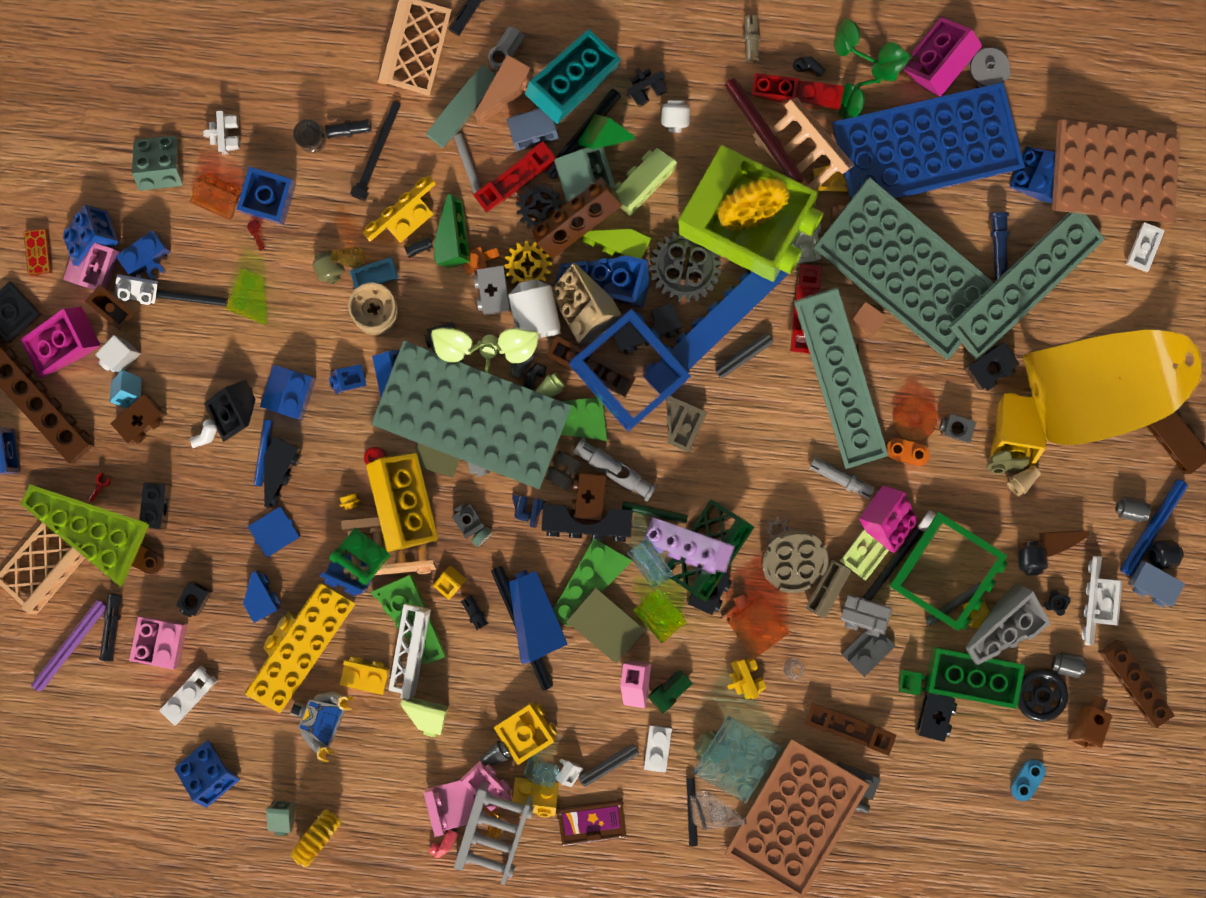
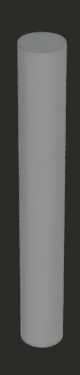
[454,133,481,193]

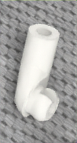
[190,419,217,448]

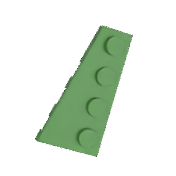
[560,397,607,441]
[553,540,632,626]
[371,574,447,665]

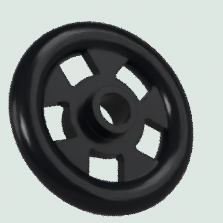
[1018,669,1068,722]

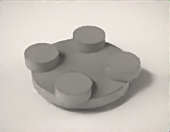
[968,47,1011,88]

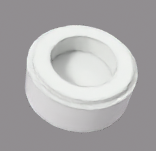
[918,510,937,532]

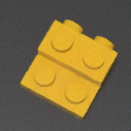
[493,701,558,765]

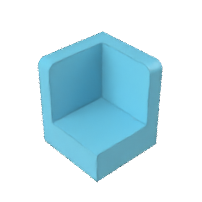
[109,370,142,409]

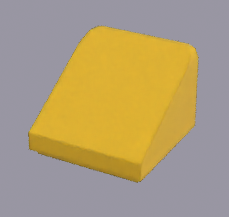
[433,566,466,600]

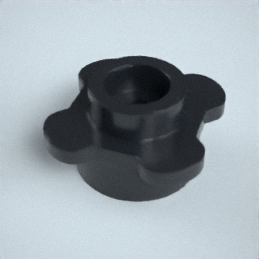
[1044,590,1071,616]

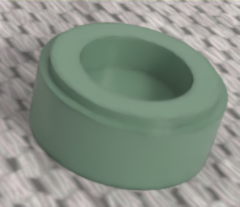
[472,527,493,548]

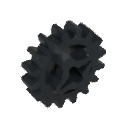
[516,183,563,229]

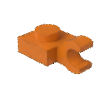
[463,247,501,275]

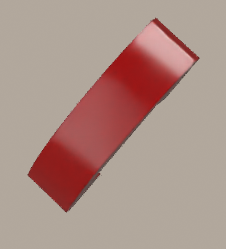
[473,141,557,213]
[790,264,823,354]

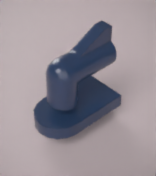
[512,495,546,528]

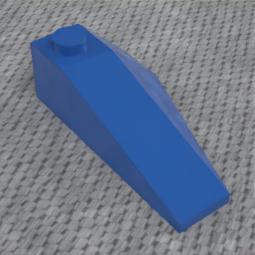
[554,256,649,308]

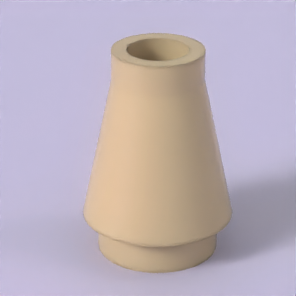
[1007,465,1041,496]

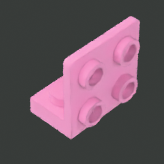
[424,780,475,837]

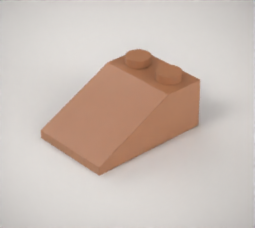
[474,55,533,124]

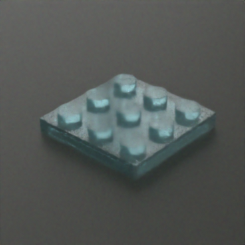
[693,715,781,803]

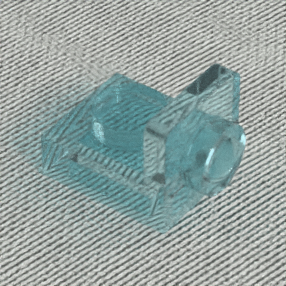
[523,755,559,788]

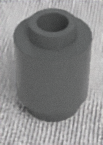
[1115,496,1151,522]
[1052,652,1087,678]

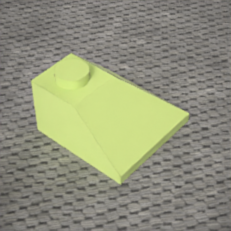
[401,697,449,737]

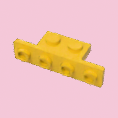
[363,175,436,243]

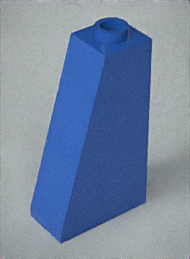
[509,570,568,664]

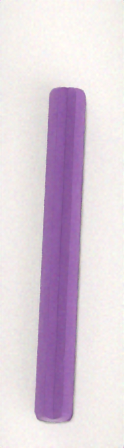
[31,599,107,692]

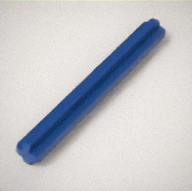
[1120,479,1188,576]

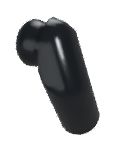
[793,56,826,78]

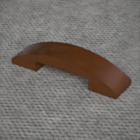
[805,703,897,756]

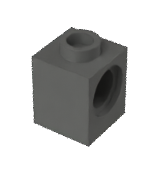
[939,414,976,443]

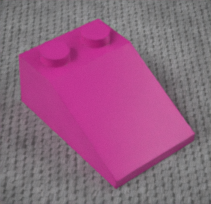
[20,306,101,379]

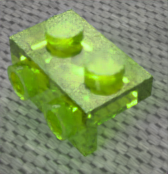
[633,589,687,643]

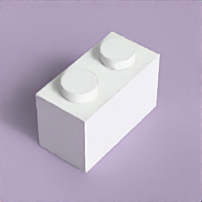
[95,335,141,372]

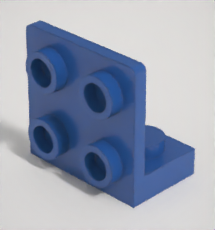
[63,204,119,266]
[320,554,372,596]
[174,741,240,808]

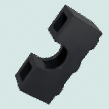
[613,302,682,355]

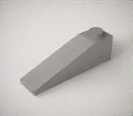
[966,583,1050,665]

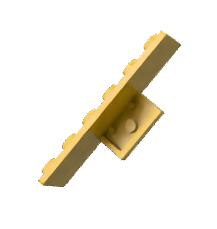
[245,583,355,713]

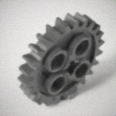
[649,232,722,303]

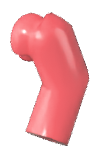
[429,830,458,858]

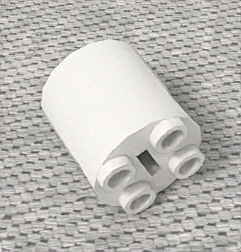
[508,279,561,339]

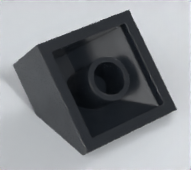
[204,380,256,442]

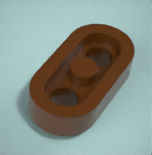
[131,544,164,574]

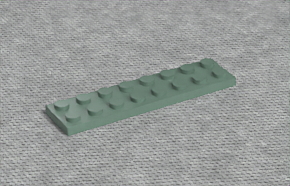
[948,212,1105,359]
[794,287,888,469]

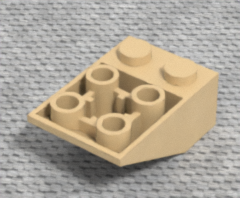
[552,263,622,344]

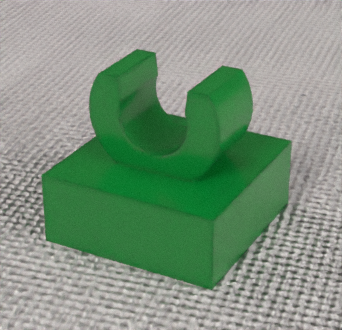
[899,669,926,695]

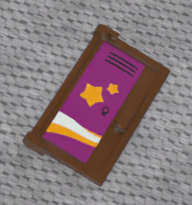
[556,799,626,846]

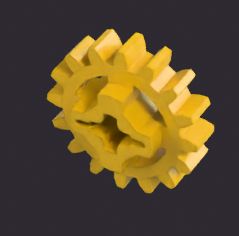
[504,241,552,285]

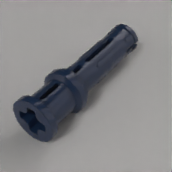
[989,212,1010,280]

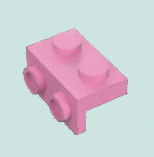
[461,761,512,811]

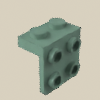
[132,136,183,191]

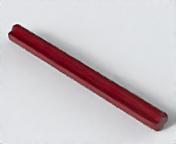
[725,78,804,184]

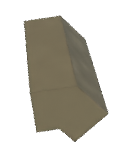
[806,560,852,619]

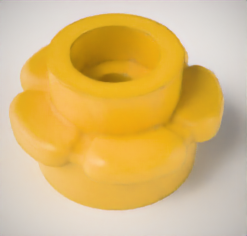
[339,493,361,510]

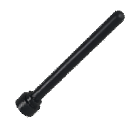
[349,100,401,201]

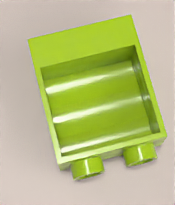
[679,145,823,282]

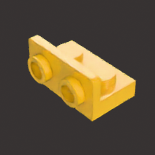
[340,656,390,695]

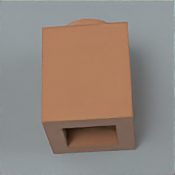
[850,302,887,337]

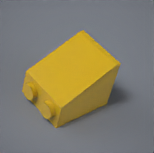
[990,393,1046,466]

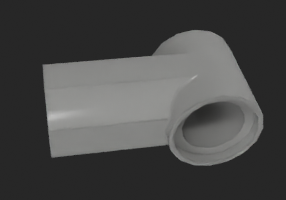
[489,26,525,72]

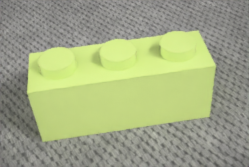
[613,148,677,217]

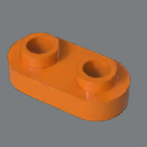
[885,438,930,466]

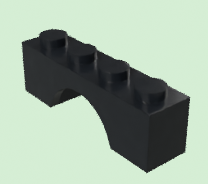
[541,504,633,542]

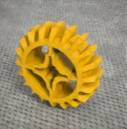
[290,809,341,867]

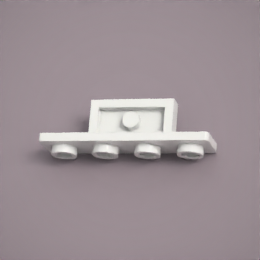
[1082,556,1122,645]

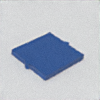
[248,506,300,557]

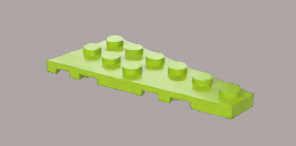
[20,484,149,587]

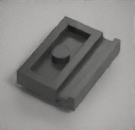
[841,629,895,677]

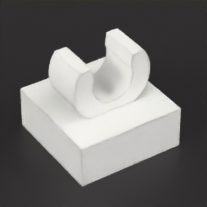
[553,759,583,787]

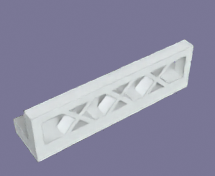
[389,604,431,700]

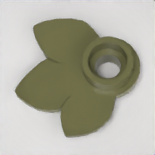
[987,450,1029,474]

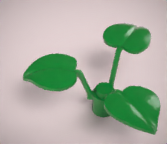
[834,19,912,120]

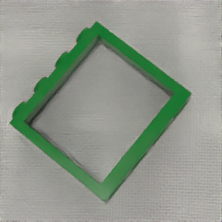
[890,512,1009,632]

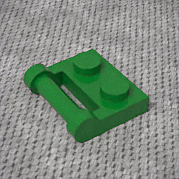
[329,528,391,585]

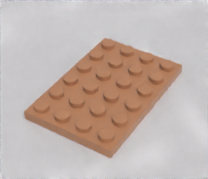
[1052,120,1180,224]
[725,738,870,898]

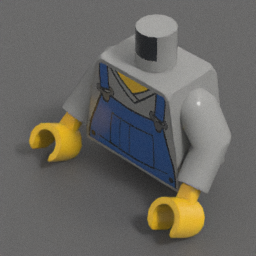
[290,691,354,762]

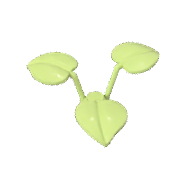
[432,328,538,373]

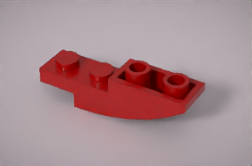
[751,73,844,110]

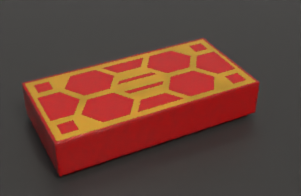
[23,229,52,276]

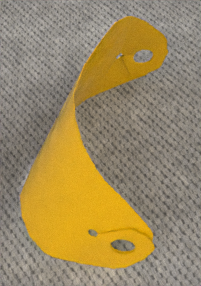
[1023,330,1202,445]

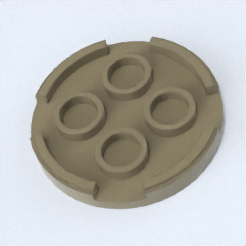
[761,529,828,593]

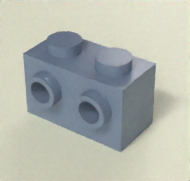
[507,107,559,151]
[1127,561,1185,608]

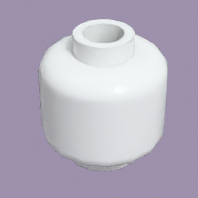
[661,100,690,132]

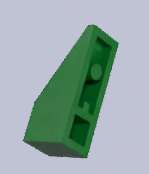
[434,194,471,269]

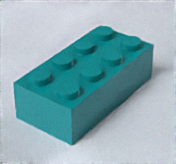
[525,29,621,124]

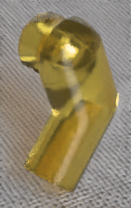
[482,806,502,839]

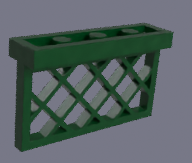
[663,499,754,602]

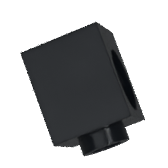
[176,581,212,617]

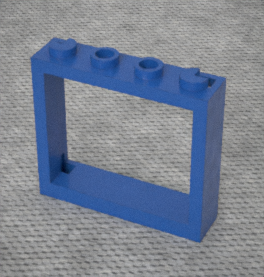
[569,309,691,432]

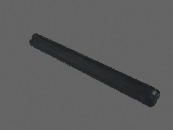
[491,566,553,690]

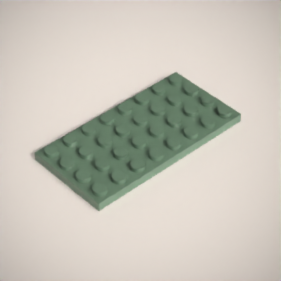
[812,178,994,360]
[371,341,571,489]

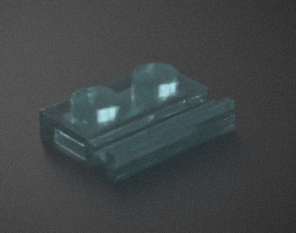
[627,539,674,589]

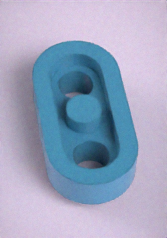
[1010,759,1046,801]

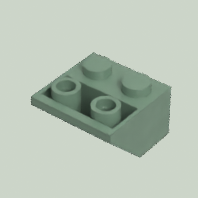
[554,147,615,202]

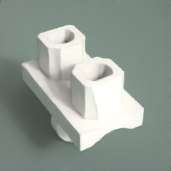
[203,111,240,155]
[114,274,158,305]

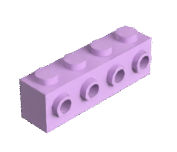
[643,517,734,574]

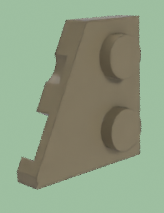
[666,396,707,453]

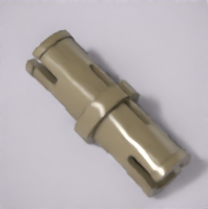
[743,15,761,62]

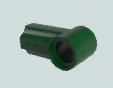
[648,669,693,714]

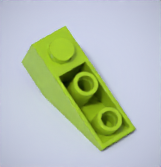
[581,229,651,259]

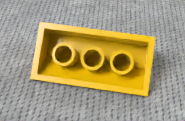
[366,453,438,552]

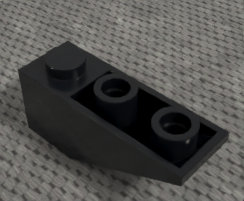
[264,436,302,508]

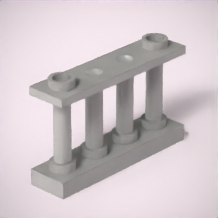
[454,780,535,885]

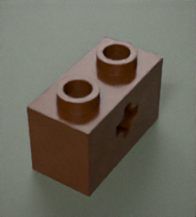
[110,394,166,444]
[571,473,606,520]

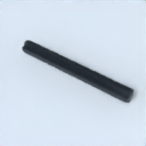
[545,89,621,179]

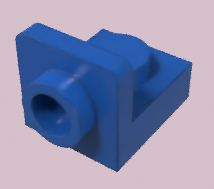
[329,364,367,394]

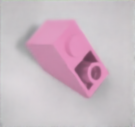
[621,661,651,708]

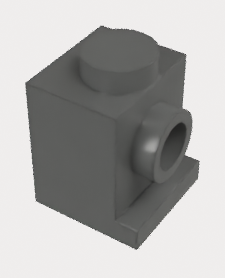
[452,503,486,539]

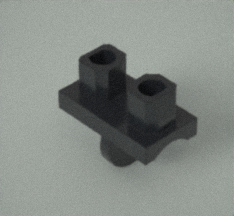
[627,67,667,107]

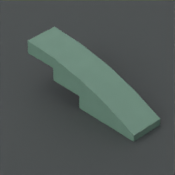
[426,65,496,148]

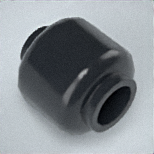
[1148,540,1184,570]
[1017,541,1048,576]

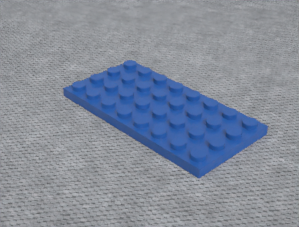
[831,82,1025,200]

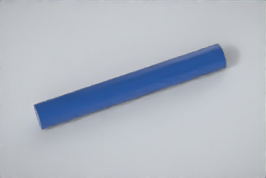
[254,420,273,486]

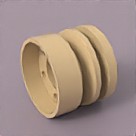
[348,283,399,335]

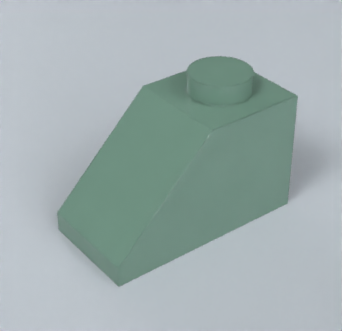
[266,800,296,836]

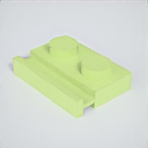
[839,529,889,581]

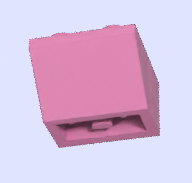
[63,243,120,290]
[129,616,188,669]

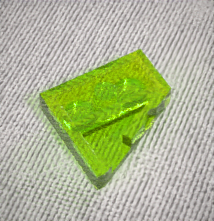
[225,268,267,325]

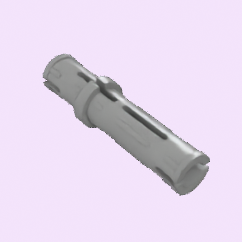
[809,456,875,499]

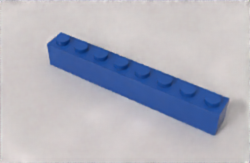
[643,270,788,395]

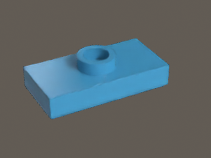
[350,257,399,289]

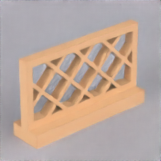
[378,0,452,96]
[0,522,85,614]

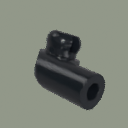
[523,363,547,391]

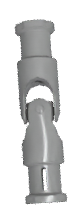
[572,438,657,502]

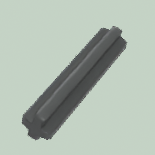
[715,333,774,378]
[579,744,639,787]

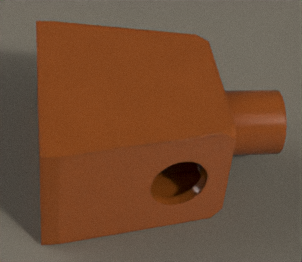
[1068,696,1112,749]

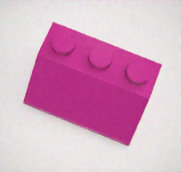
[901,17,982,97]

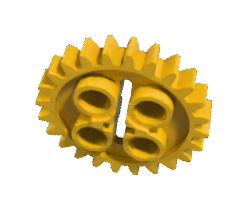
[717,178,790,232]

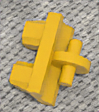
[727,658,766,700]

